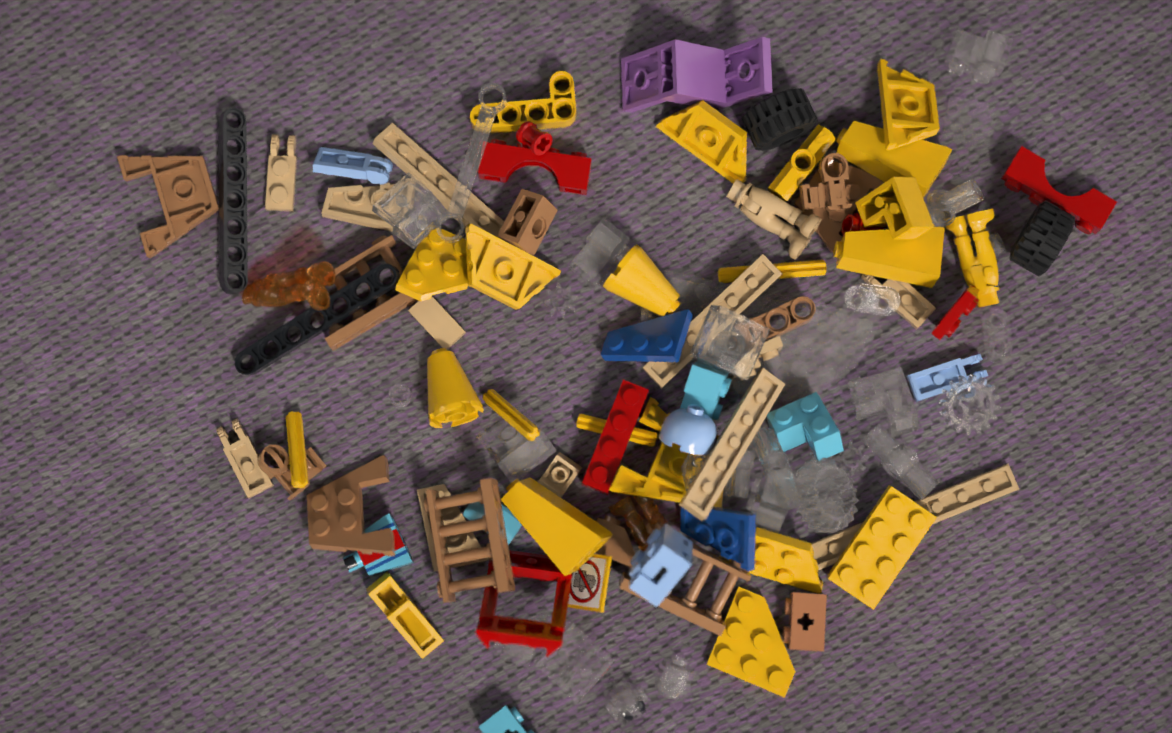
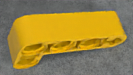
[470,71,576,134]

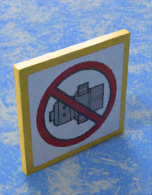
[568,554,612,613]

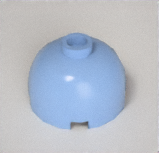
[659,405,717,455]

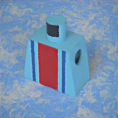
[343,514,414,576]

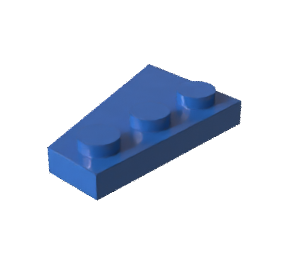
[601,309,693,362]
[680,507,756,572]

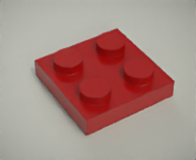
[931,284,979,340]

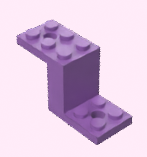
[621,37,772,112]

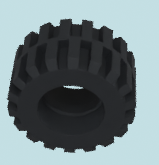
[742,88,818,151]
[1009,200,1075,277]

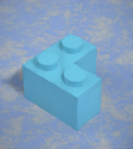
[680,360,732,421]
[766,392,844,462]

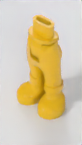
[944,208,1000,308]

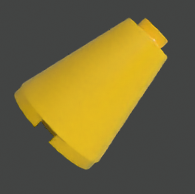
[603,244,681,317]
[427,348,484,428]

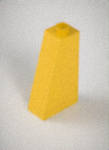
[836,121,952,199]
[833,227,945,288]
[501,477,613,576]

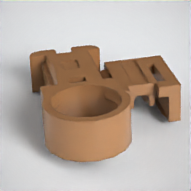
[799,153,852,211]
[258,444,326,500]

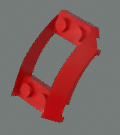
[476,550,573,658]

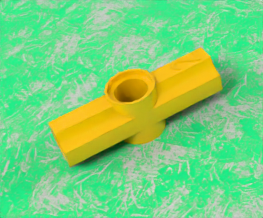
[767,124,837,202]

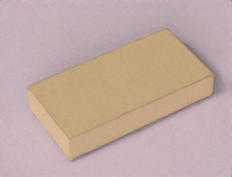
[408,296,466,350]

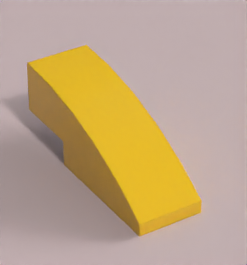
[366,571,444,659]

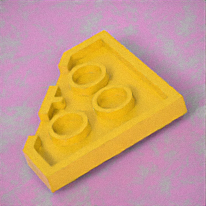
[395,224,468,301]
[706,586,795,698]

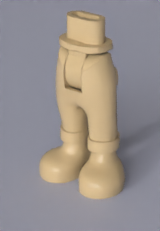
[727,179,822,260]

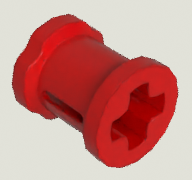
[516,121,553,155]

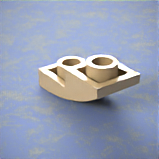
[731,336,783,381]
[538,452,582,498]

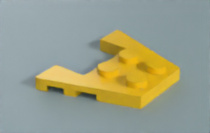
[609,397,710,502]

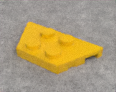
[877,59,940,150]
[656,100,747,184]
[465,223,561,310]
[719,527,823,594]

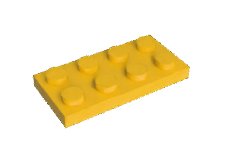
[826,485,937,610]

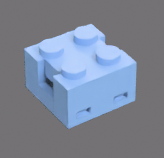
[628,523,693,607]

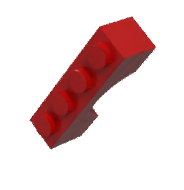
[478,139,592,195]
[1001,146,1117,234]
[582,380,649,496]

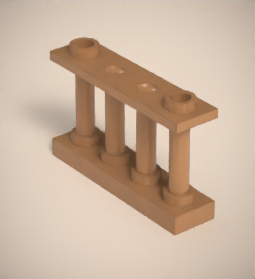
[297,235,418,351]
[424,478,516,603]
[619,522,751,636]

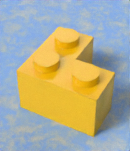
[855,177,934,240]

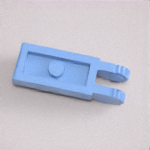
[313,147,393,185]
[907,354,988,402]

